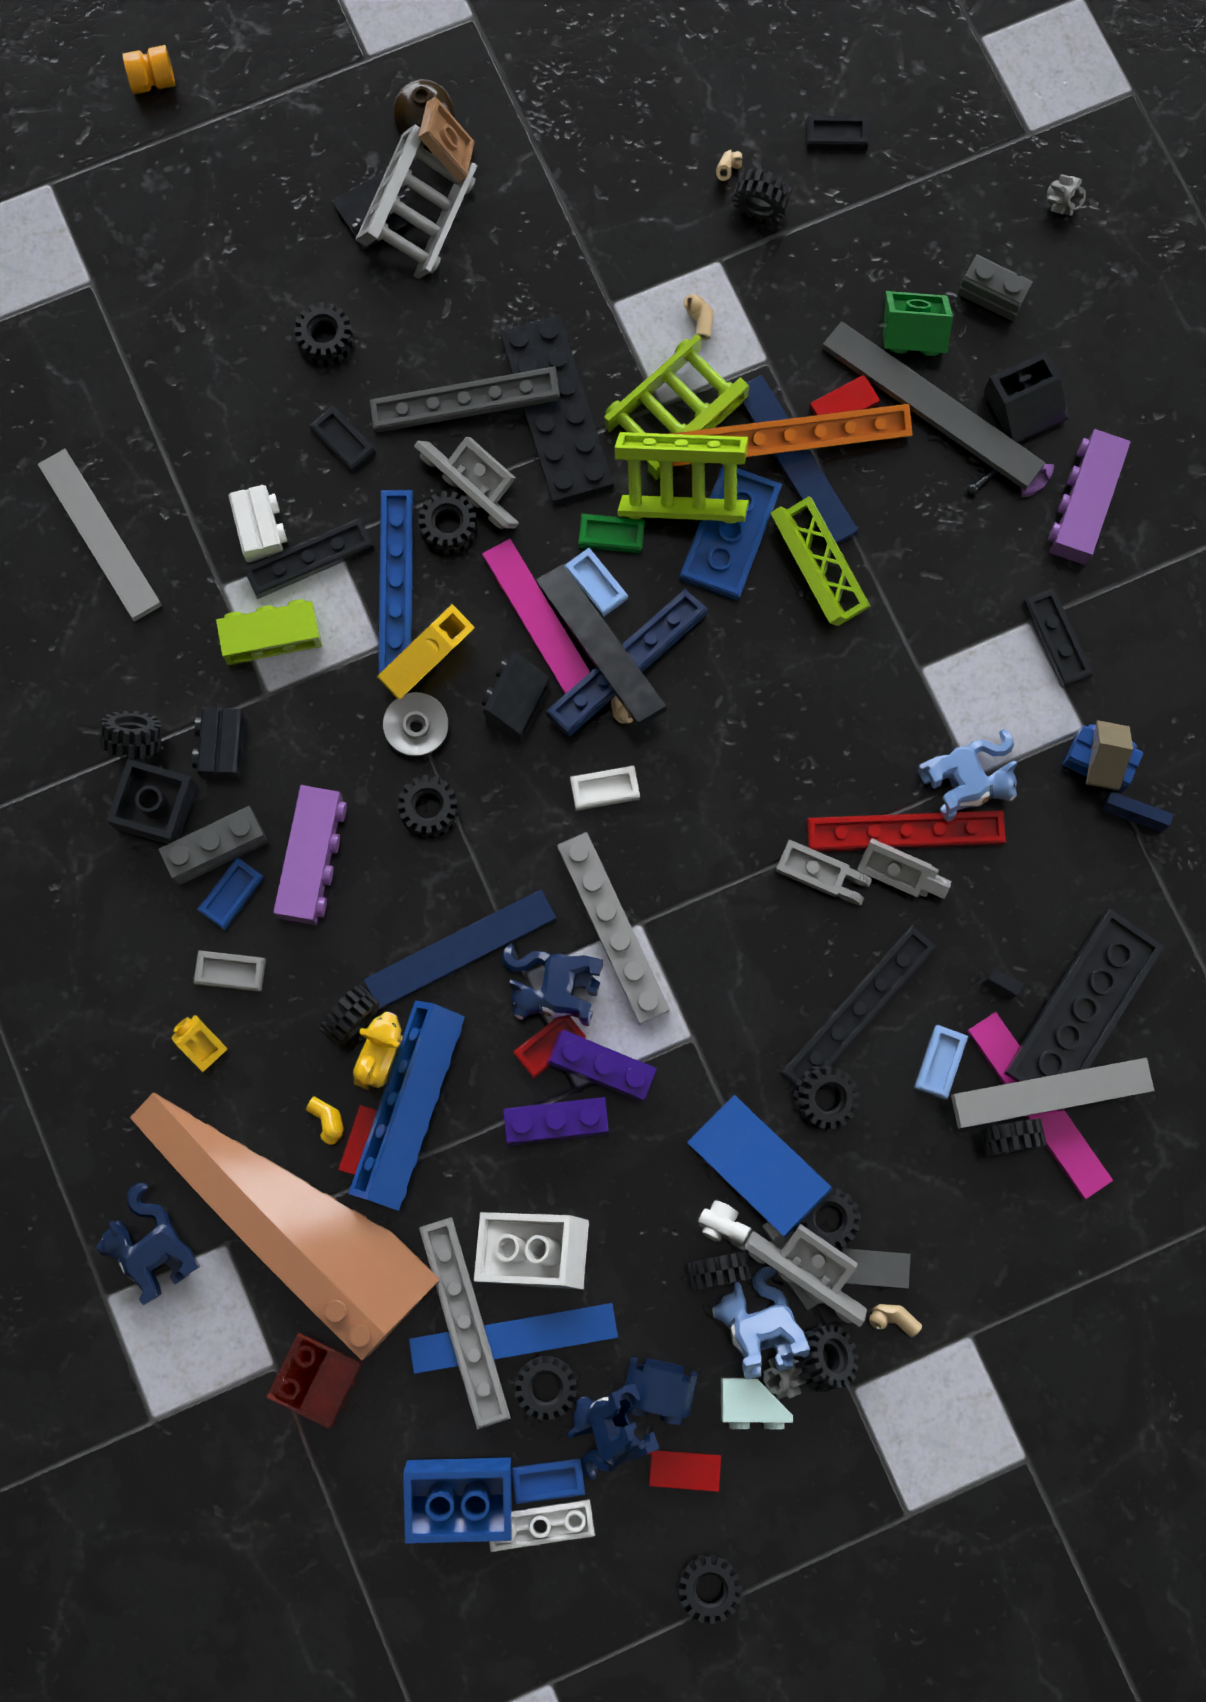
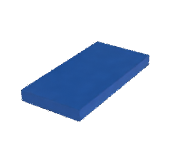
[679,465,782,601]
[687,1095,832,1238]

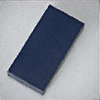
[1100,792,1173,833]

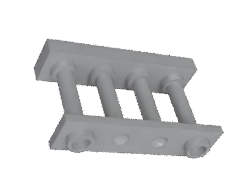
[355,124,478,279]

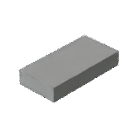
[194,950,266,992]

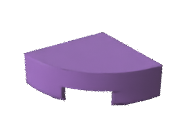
[1021,464,1054,497]

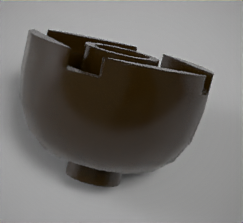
[393,79,455,145]

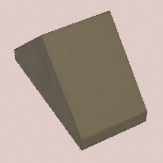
[1086,720,1133,790]

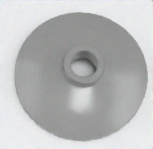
[383,692,448,756]

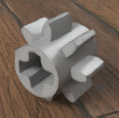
[1047,175,1086,216]
[763,1357,807,1399]

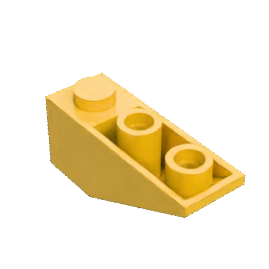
[377,604,475,700]

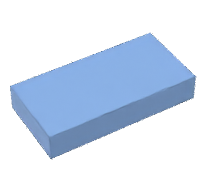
[564,548,628,617]
[914,1025,968,1100]

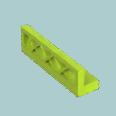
[770,496,871,626]

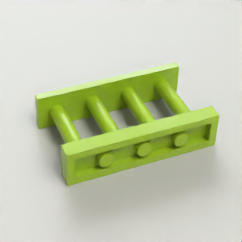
[604,334,749,480]
[615,432,749,523]

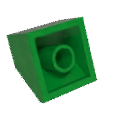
[883,291,953,356]

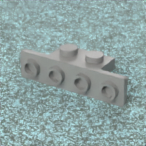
[414,437,519,529]
[745,1224,867,1327]

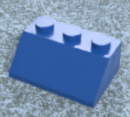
[403,1458,512,1543]

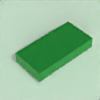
[579,514,645,553]

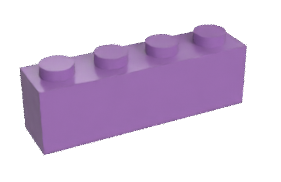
[1048,429,1131,565]
[273,785,347,926]

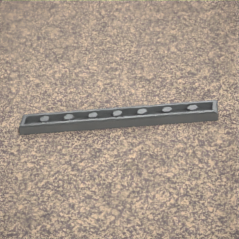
[822,321,1045,490]

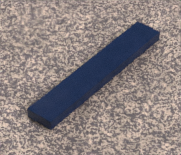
[741,375,858,544]
[546,589,708,737]
[364,889,557,1010]

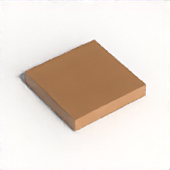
[418,97,474,183]

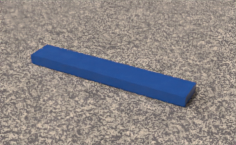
[379,490,413,674]
[409,1303,618,1374]

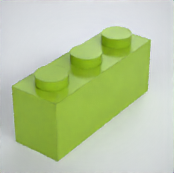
[216,599,323,665]

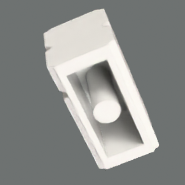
[228,485,287,563]

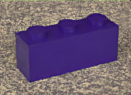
[546,1030,657,1102]
[503,1097,609,1146]

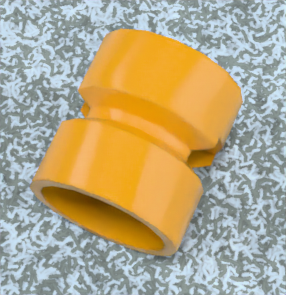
[123,45,175,95]

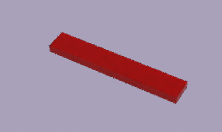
[807,810,1006,852]

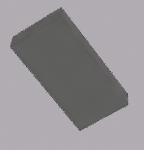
[841,1248,910,1289]

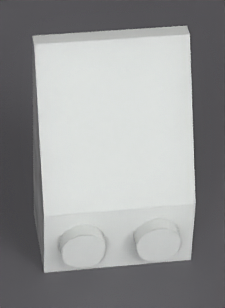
[474,1212,589,1289]

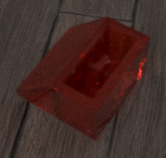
[266,1333,365,1429]

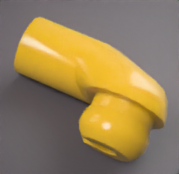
[306,1096,344,1145]

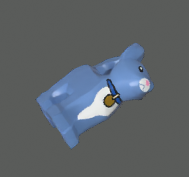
[917,729,1017,822]
[713,1266,810,1380]

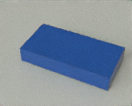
[197,857,265,930]
[512,1458,585,1504]

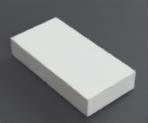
[570,766,640,811]

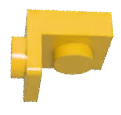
[171,1015,227,1072]

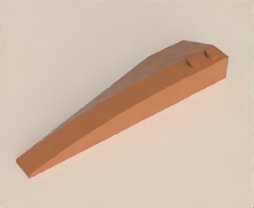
[130,1093,440,1360]

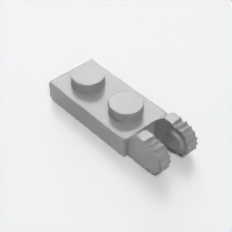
[776,840,872,905]

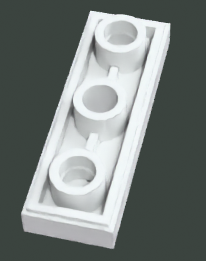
[489,1499,595,1552]

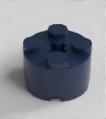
[625,1357,699,1425]

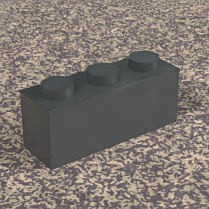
[159,806,269,885]

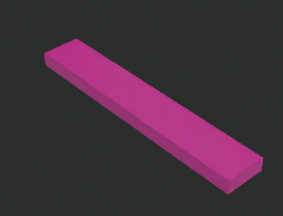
[482,539,590,695]
[967,1012,1113,1200]

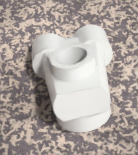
[698,1201,752,1251]

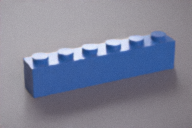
[348,1000,465,1211]

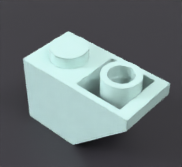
[721,1378,793,1429]

